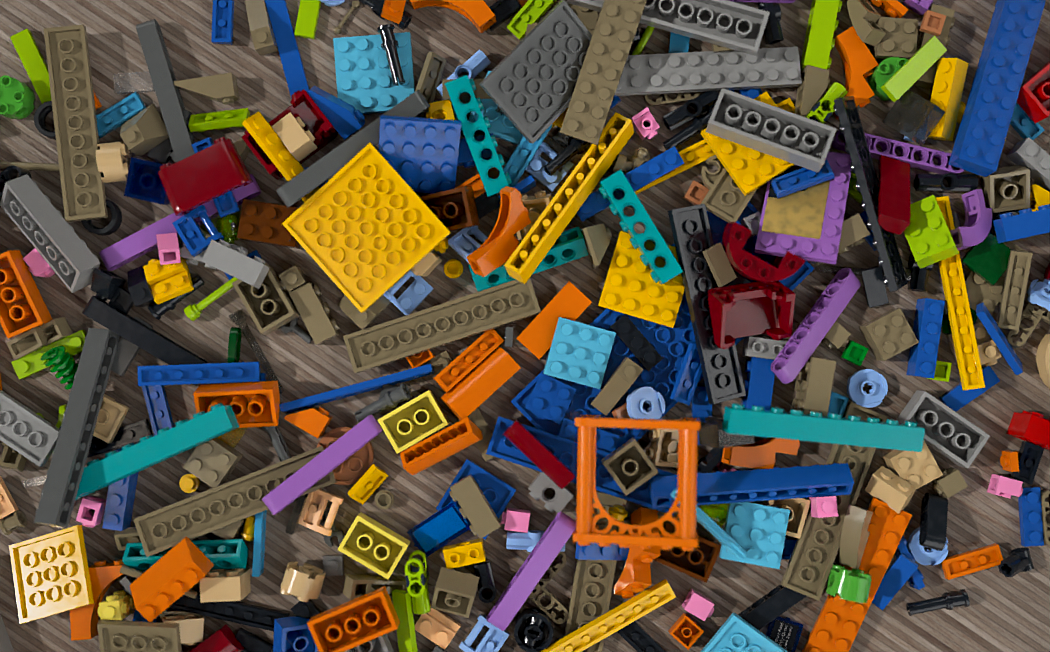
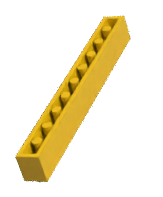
[504,112,634,284]

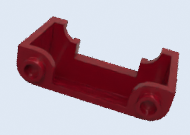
[241,89,338,180]
[158,137,253,216]
[708,281,796,349]

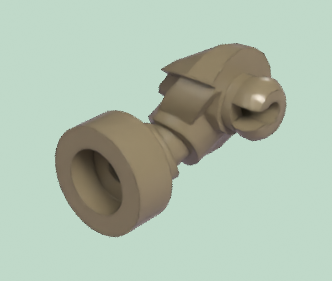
[612,147,650,173]

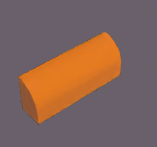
[516,281,592,359]
[441,347,521,420]
[400,417,483,475]

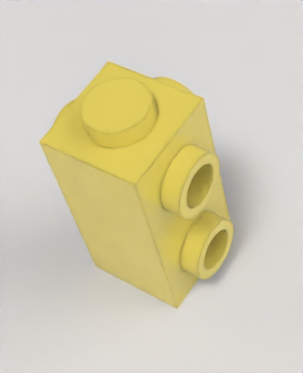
[98,590,135,621]

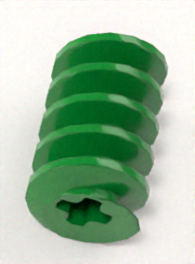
[41,346,78,390]

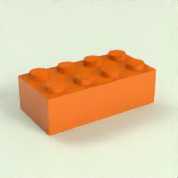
[0,250,53,339]
[307,586,400,652]

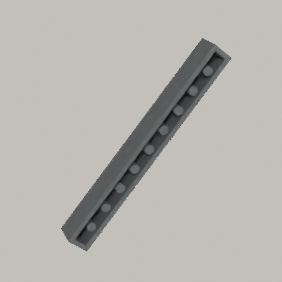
[34,328,120,529]

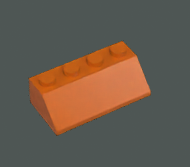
[193,381,280,428]
[129,536,214,622]

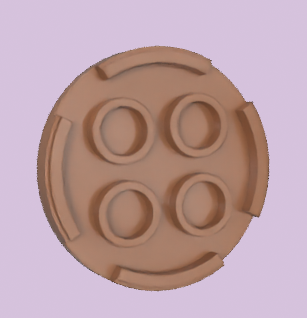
[316,427,374,485]

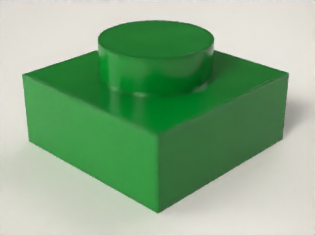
[841,340,869,366]

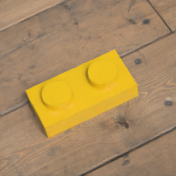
[347,464,388,505]

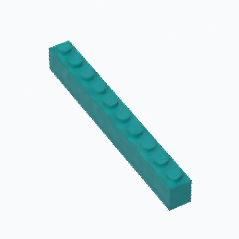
[75,403,240,500]
[722,403,925,452]

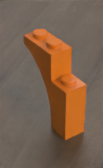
[408,0,496,34]
[833,26,879,119]
[467,186,531,277]
[721,437,800,469]
[614,507,661,599]
[69,559,126,641]

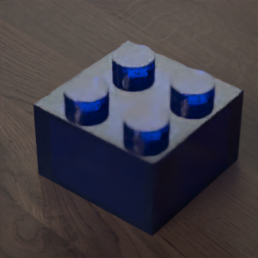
[124,157,170,205]

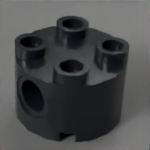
[514,608,553,652]

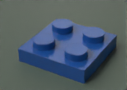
[525,373,577,424]

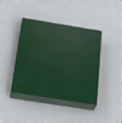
[961,232,1011,286]

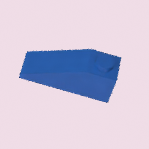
[307,86,365,140]

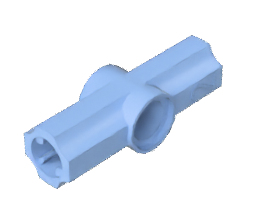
[436,49,491,97]
[506,530,565,552]

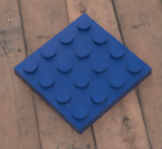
[378,115,461,193]

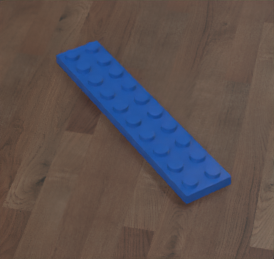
[486,416,677,515]

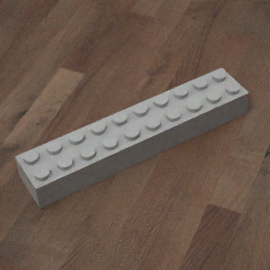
[567,0,770,56]

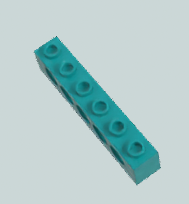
[445,75,512,196]
[599,170,683,285]
[468,226,588,292]
[122,539,249,572]

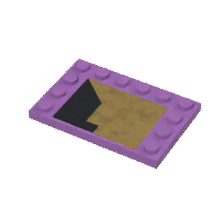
[755,152,852,264]

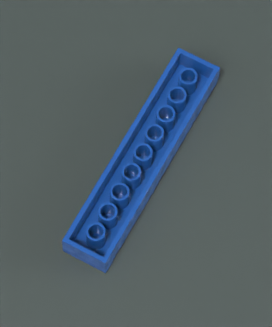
[948,0,1046,177]

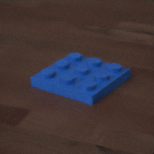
[436,458,516,540]

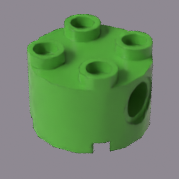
[868,57,913,101]
[0,75,35,120]
[826,564,872,603]

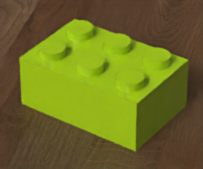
[904,195,959,269]

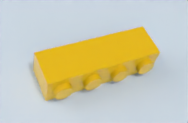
[923,58,969,141]

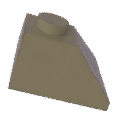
[120,104,169,157]
[581,224,612,269]
[337,295,392,330]

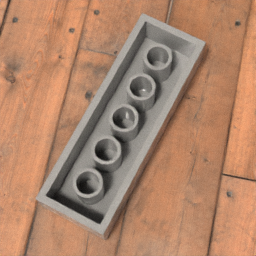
[706,88,837,173]
[0,174,100,293]

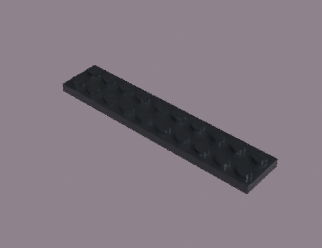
[833,96,908,292]
[668,204,746,404]

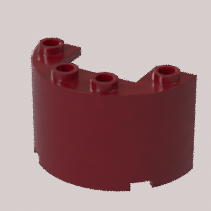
[722,222,805,282]

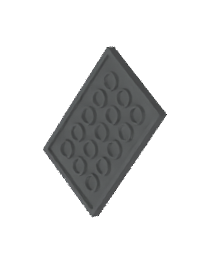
[479,0,592,144]

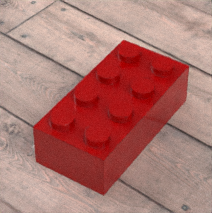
[1017,61,1050,124]
[1006,410,1050,450]

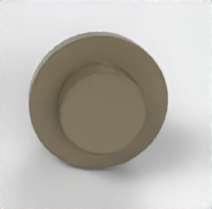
[375,490,394,509]

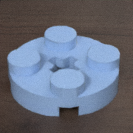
[1027,279,1050,311]
[847,369,888,408]
[626,387,665,419]
[906,527,948,566]

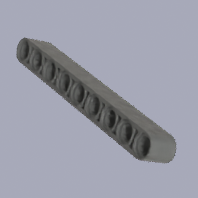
[136,19,195,162]
[276,90,430,207]

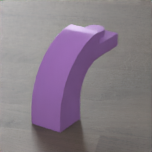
[950,189,992,251]

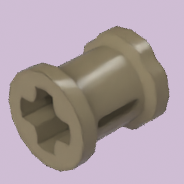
[0,510,27,535]

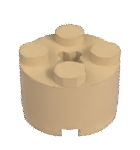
[96,141,134,183]
[280,562,326,602]

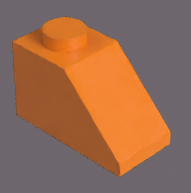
[284,406,333,438]

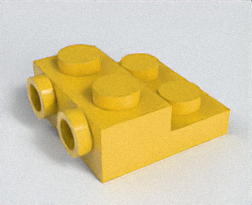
[143,253,194,305]

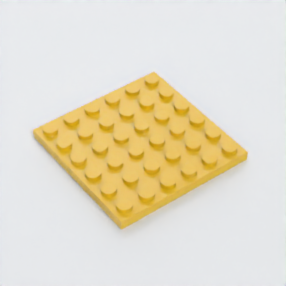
[282,143,451,313]

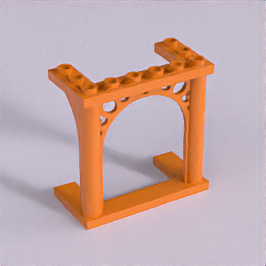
[573,414,700,551]

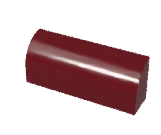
[878,155,911,235]
[503,419,575,489]
[189,624,244,652]

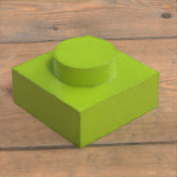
[927,361,952,382]

